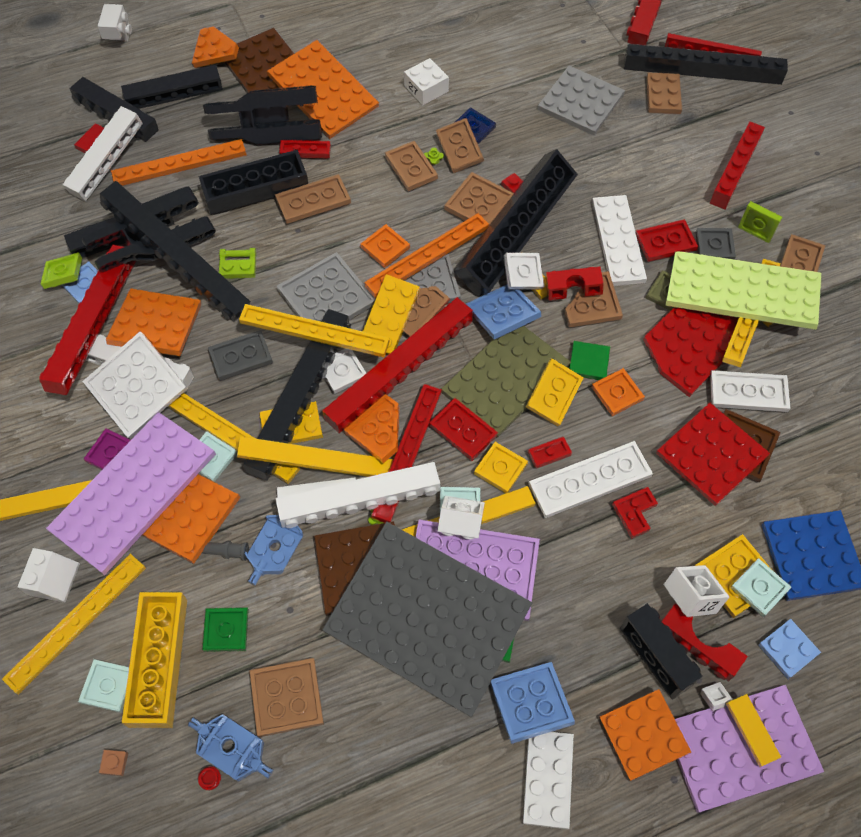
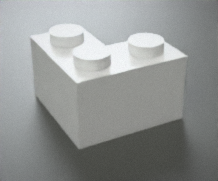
[97,4,132,41]

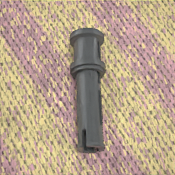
[202,541,249,561]

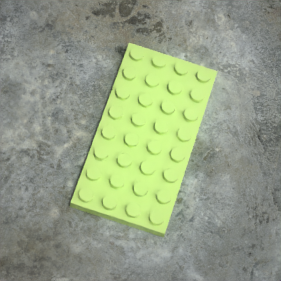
[666,251,821,330]

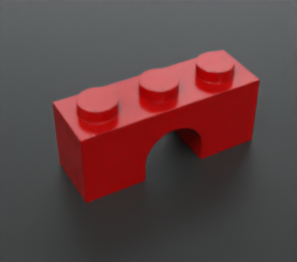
[546,266,604,300]

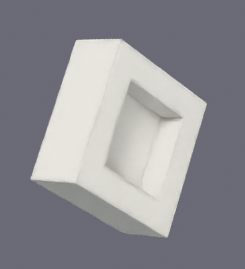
[700,682,733,711]

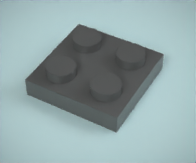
[696,228,736,260]

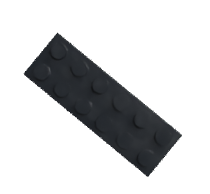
[198,150,308,215]

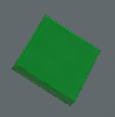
[569,341,610,380]
[202,608,249,652]

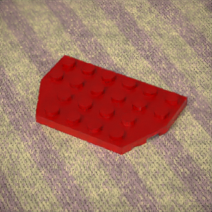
[643,307,758,398]

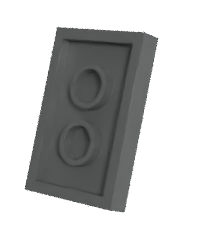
[208,330,273,381]

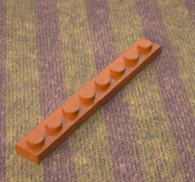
[111,139,247,186]
[364,213,489,298]

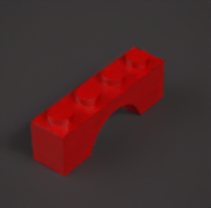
[662,603,748,682]

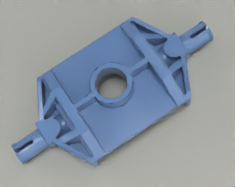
[245,515,304,586]
[188,714,273,781]

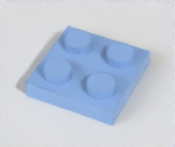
[758,619,821,679]

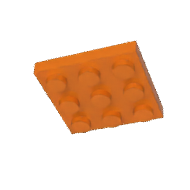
[600,689,691,781]

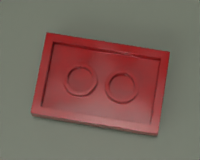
[636,219,698,262]
[429,398,498,461]

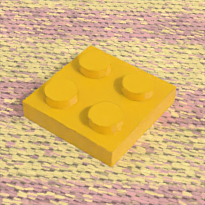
[474,442,528,493]

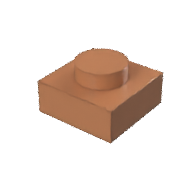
[99,750,128,776]

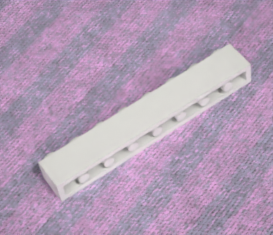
[276,462,440,528]

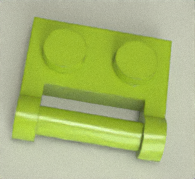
[219,248,256,279]

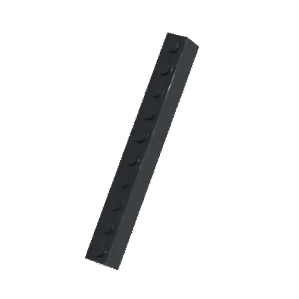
[624,44,788,85]
[100,181,251,322]
[243,309,351,481]

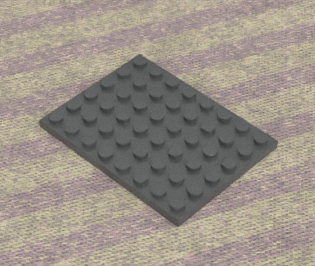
[322,522,533,718]

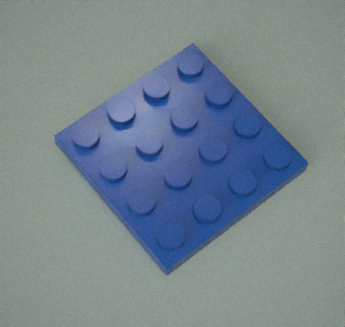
[762,510,861,601]

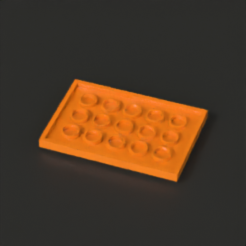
[267,40,379,139]

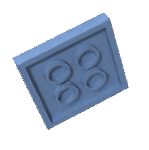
[466,284,541,340]
[490,662,575,744]

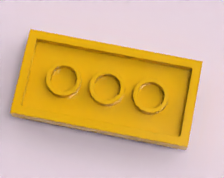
[363,274,421,354]

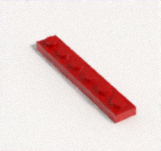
[665,33,762,56]

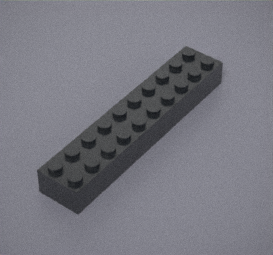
[454,149,578,297]

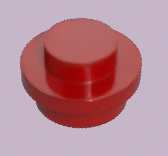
[198,766,221,791]

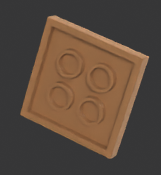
[444,172,514,231]
[250,658,324,738]

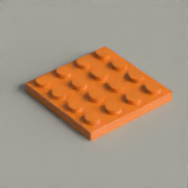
[106,288,201,356]
[141,474,240,564]

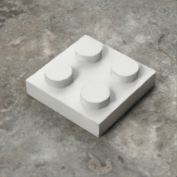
[504,253,544,289]
[325,348,366,394]

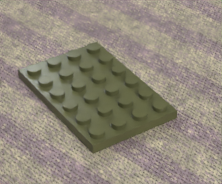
[441,326,571,438]

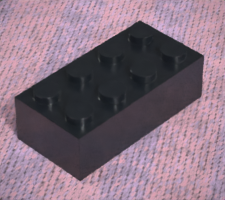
[620,603,703,700]

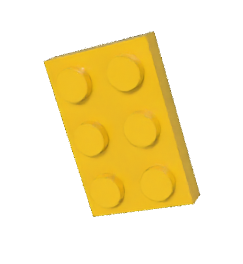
[526,359,583,427]
[260,401,323,444]

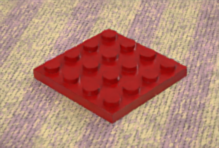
[656,403,770,507]

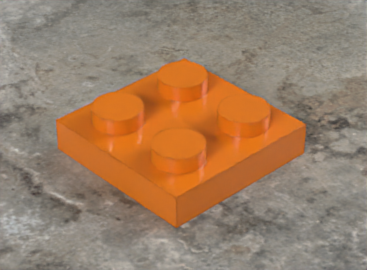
[361,224,410,268]
[591,368,645,416]

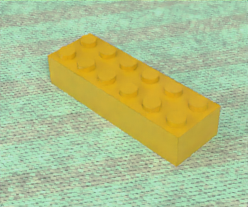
[122,592,187,728]

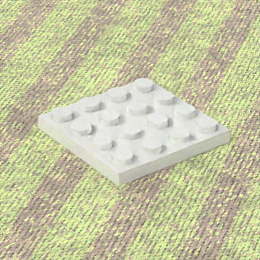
[82,332,188,439]

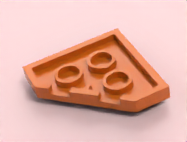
[192,27,239,68]
[344,394,400,464]

